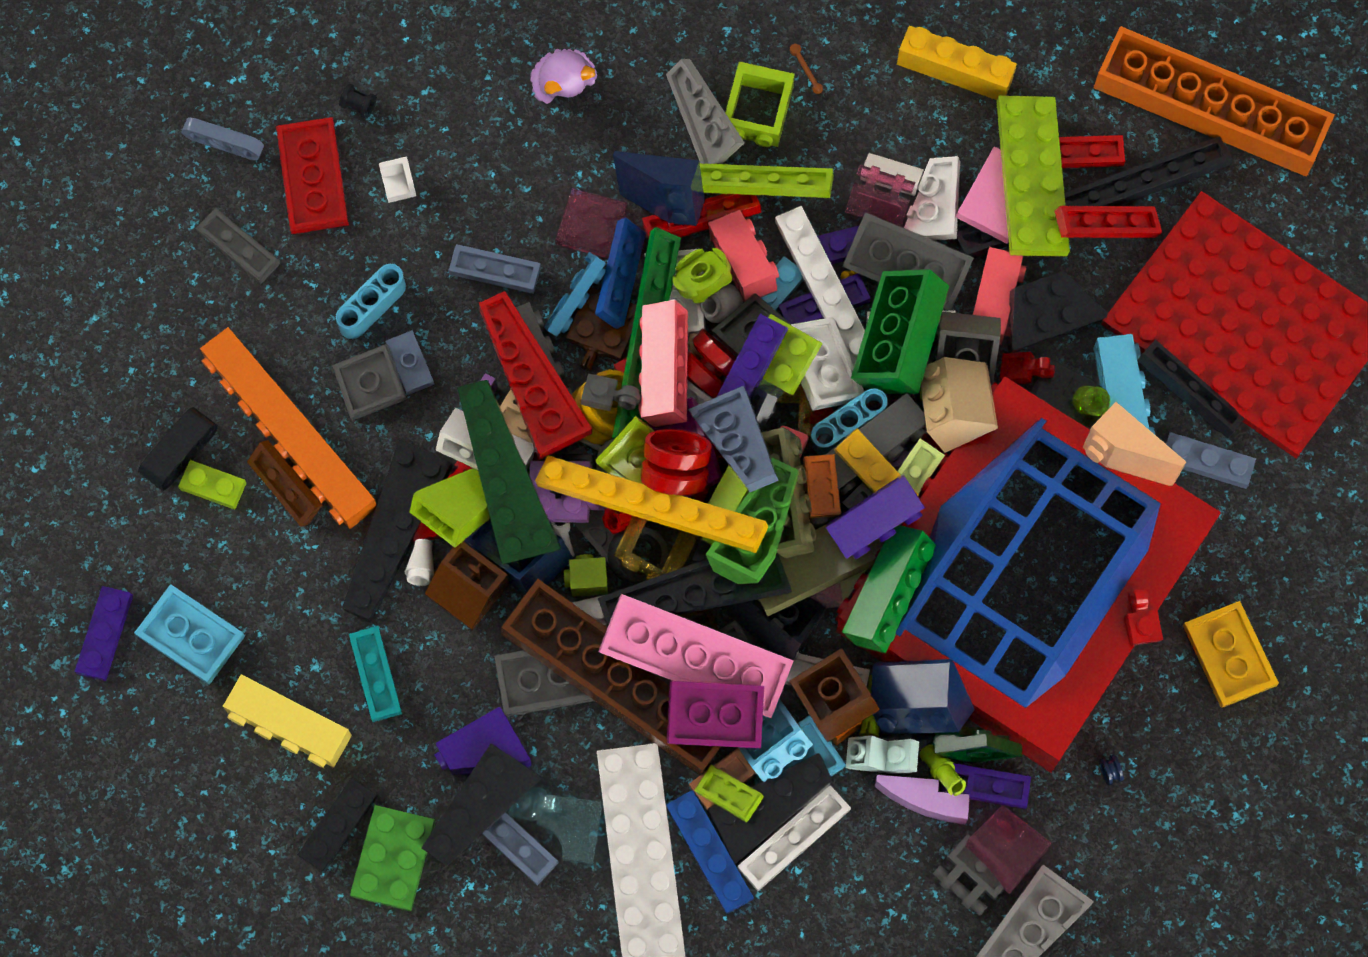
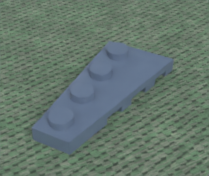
[688,386,779,492]

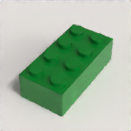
[851,269,949,394]

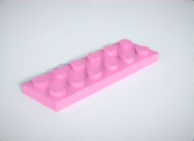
[598,594,794,718]

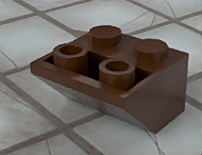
[425,542,510,630]

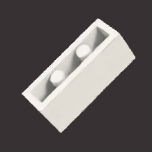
[436,408,535,470]

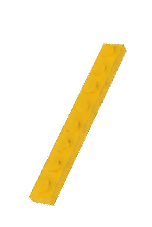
[535,456,768,553]

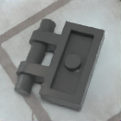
[933,834,1015,916]

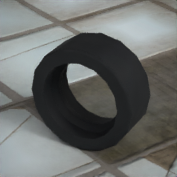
[607,526,669,584]

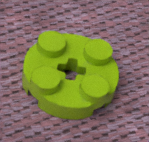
[672,248,732,303]

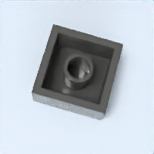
[934,312,1001,385]

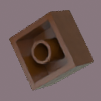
[789,648,880,742]

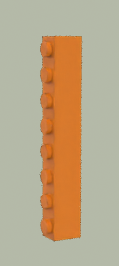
[200,327,377,529]

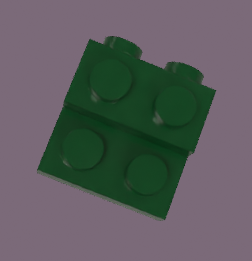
[933,723,1022,764]

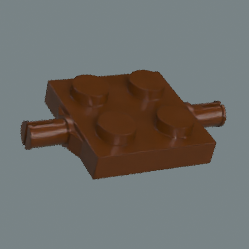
[566,287,637,371]

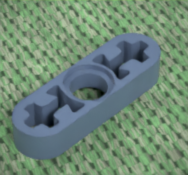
[181,117,264,160]

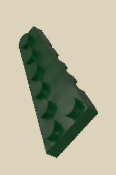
[457,380,562,565]

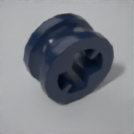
[1099,754,1124,786]

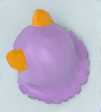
[530,49,597,104]

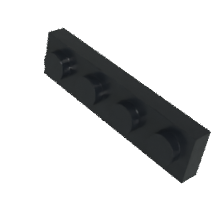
[1137,339,1245,439]

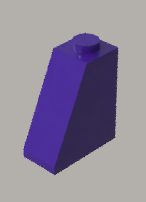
[434,707,532,775]

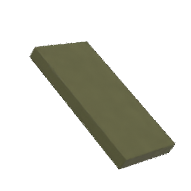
[758,524,876,617]

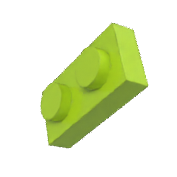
[178,460,247,510]

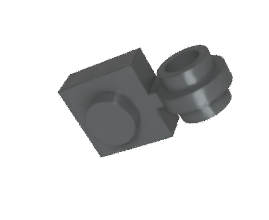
[581,373,641,411]

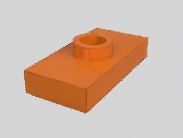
[803,454,841,518]

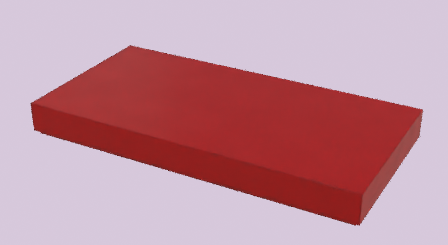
[276,117,349,234]

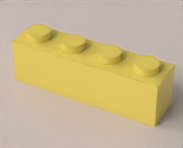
[223,674,352,768]

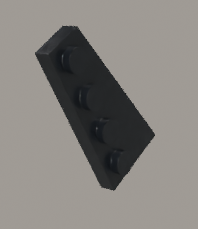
[708,753,834,865]

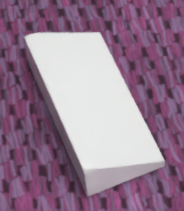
[860,153,924,196]

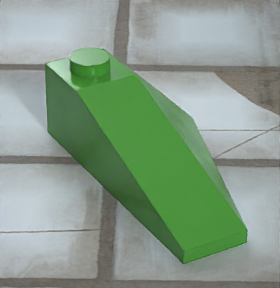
[706,457,799,584]

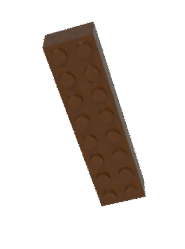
[501,578,722,775]

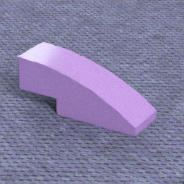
[875,775,969,825]

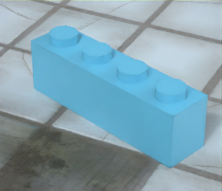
[1093,334,1155,434]

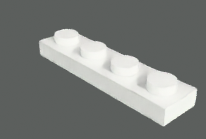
[737,785,851,891]

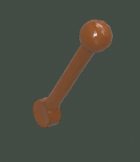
[790,44,823,94]

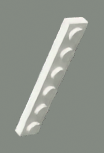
[775,206,865,366]

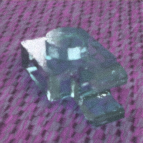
[509,787,563,821]

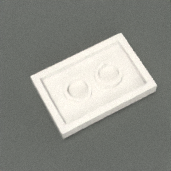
[791,317,864,411]

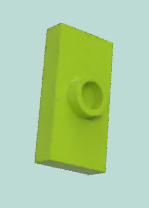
[694,765,764,822]

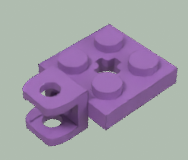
[530,461,607,523]

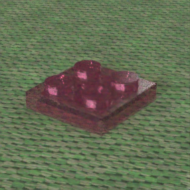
[555,188,628,258]

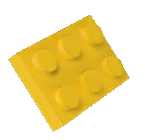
[1183,601,1279,708]

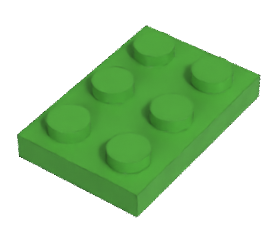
[350,805,436,911]

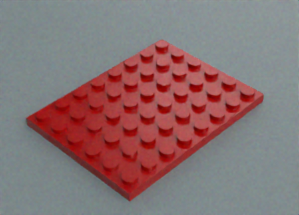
[1101,191,1368,459]

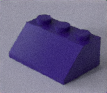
[826,474,925,560]

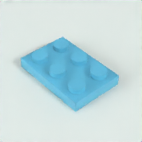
[134,584,245,685]

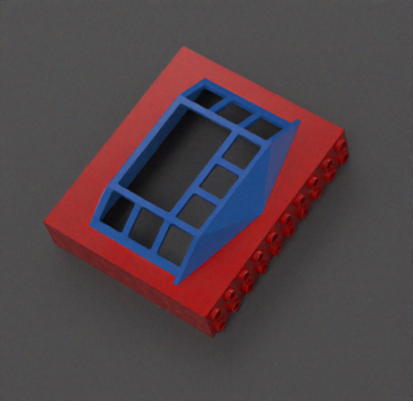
[835,376,1221,773]

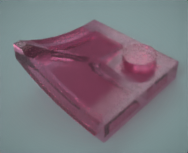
[965,805,1052,894]

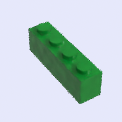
[842,525,936,653]

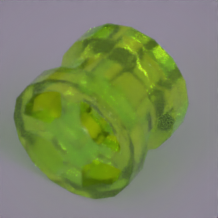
[1073,385,1110,416]

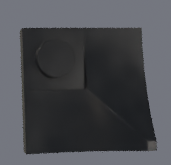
[1029,358,1102,424]

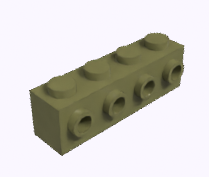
[762,427,816,558]

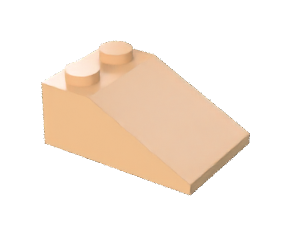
[1083,402,1186,486]

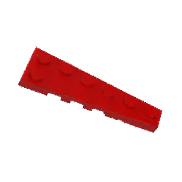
[479,291,592,460]

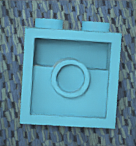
[738,699,813,782]

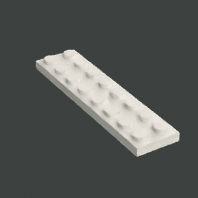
[597,743,686,957]

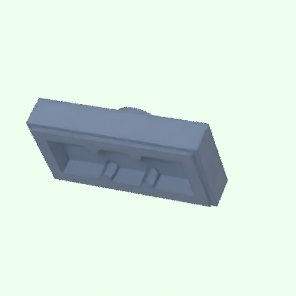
[385,330,435,395]

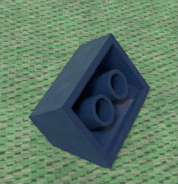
[871,659,975,734]

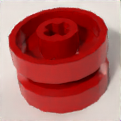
[687,328,737,398]
[641,429,712,496]

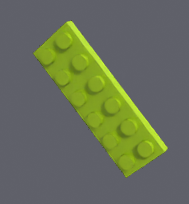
[996,95,1070,256]

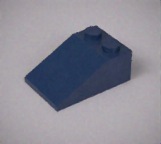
[613,151,705,226]
[464,519,574,595]

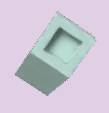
[846,735,919,774]

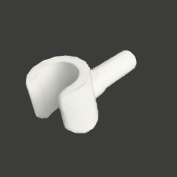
[551,522,575,557]

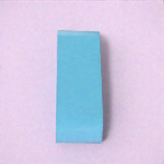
[336,264,406,339]
[811,388,887,455]

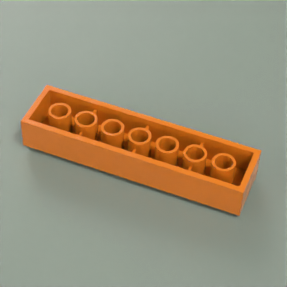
[1094,26,1335,177]

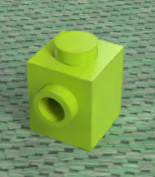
[564,554,608,597]

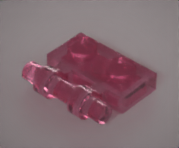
[845,164,916,227]

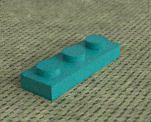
[349,626,402,722]

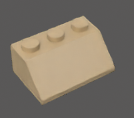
[921,357,998,453]

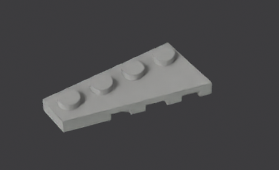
[666,59,744,164]

